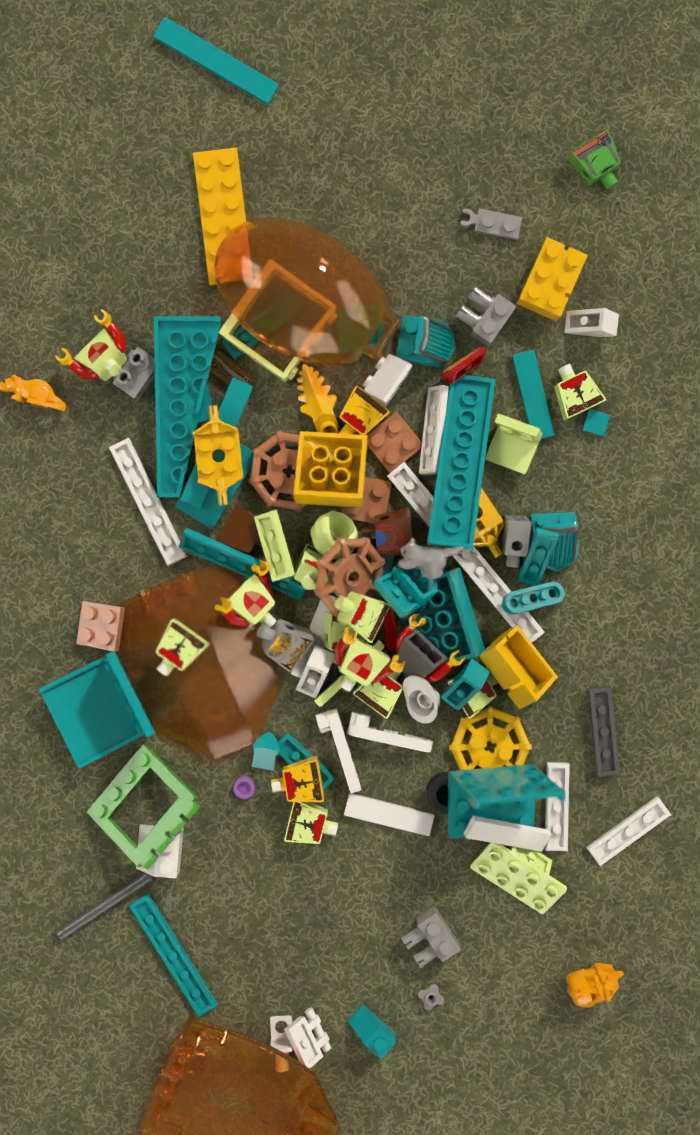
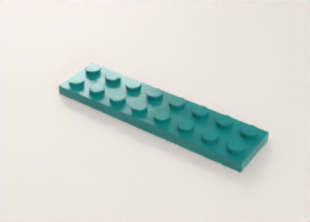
[427,375,496,551]

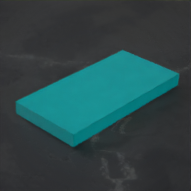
[175,443,253,530]

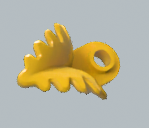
[297,364,339,433]

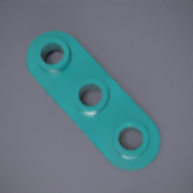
[502,582,565,615]

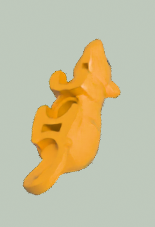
[0,375,66,411]

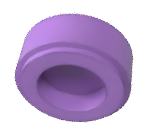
[233,776,256,799]

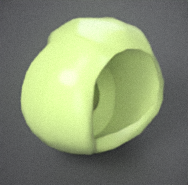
[310,510,358,559]

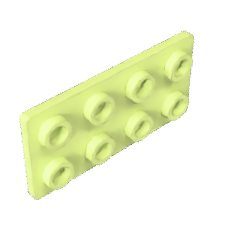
[470,843,567,914]

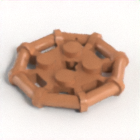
[248,430,308,512]
[314,537,385,616]

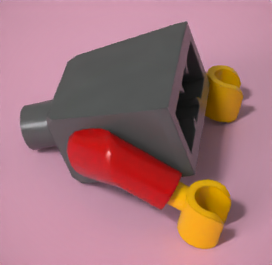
[395,614,465,682]

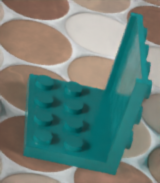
[39,651,155,769]
[448,764,565,839]

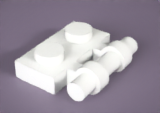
[284,1008,331,1070]

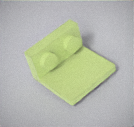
[485,414,543,474]

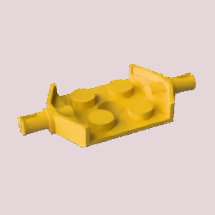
[193,405,243,505]
[473,488,505,558]

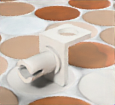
[270,1015,293,1071]

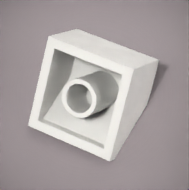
[362,354,412,407]
[136,824,184,878]

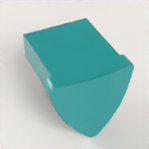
[252,732,279,771]

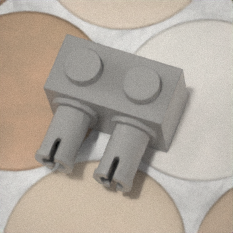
[455,286,517,347]
[113,346,155,401]
[401,906,461,968]

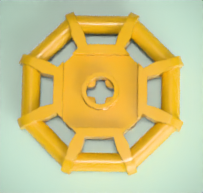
[449,706,532,770]

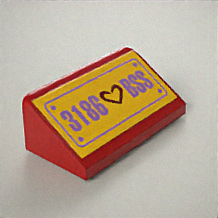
[441,347,486,385]

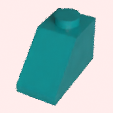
[441,659,490,711]
[348,1004,396,1059]

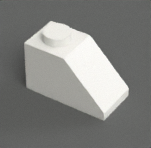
[564,308,619,337]
[296,645,335,698]

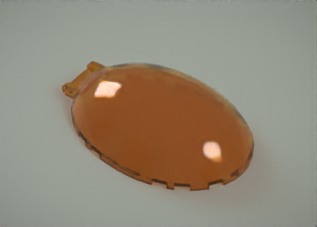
[214,217,402,366]

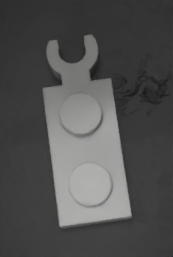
[460,208,522,241]

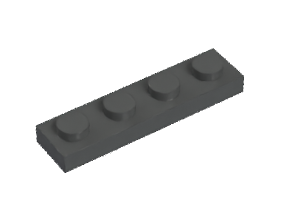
[587,686,620,777]

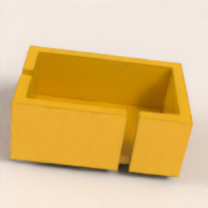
[516,237,588,321]
[478,625,558,710]

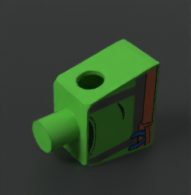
[567,129,621,190]

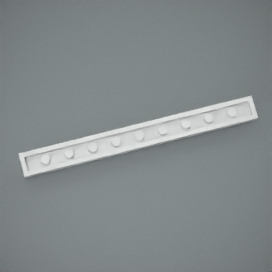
[387,462,544,643]

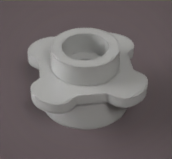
[418,984,444,1010]

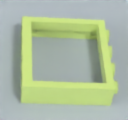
[218,259,337,383]

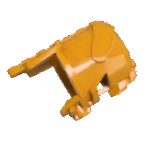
[566,962,624,1008]

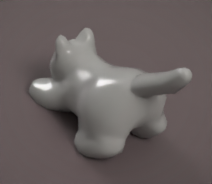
[398,538,463,580]

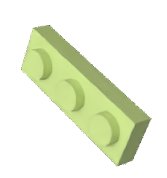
[254,510,295,582]

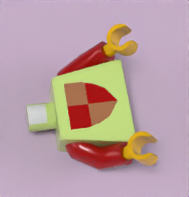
[55,309,127,381]
[215,560,277,628]
[335,627,405,692]

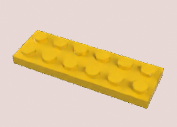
[193,147,254,286]

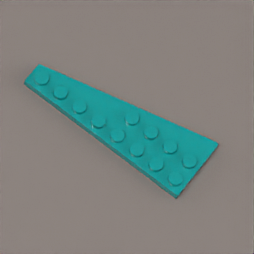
[154,316,221,497]

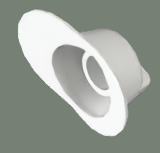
[403,675,440,724]

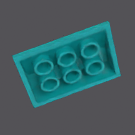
[401,567,485,662]

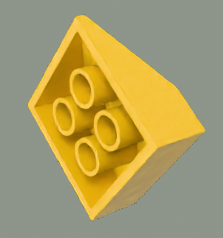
[294,431,367,508]

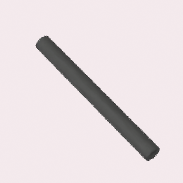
[57,873,155,940]

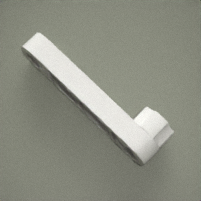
[316,708,362,793]
[347,712,433,752]

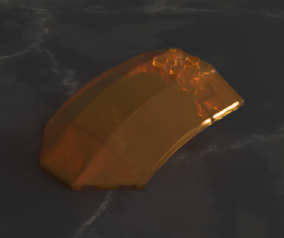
[117,564,281,759]
[139,1016,340,1135]

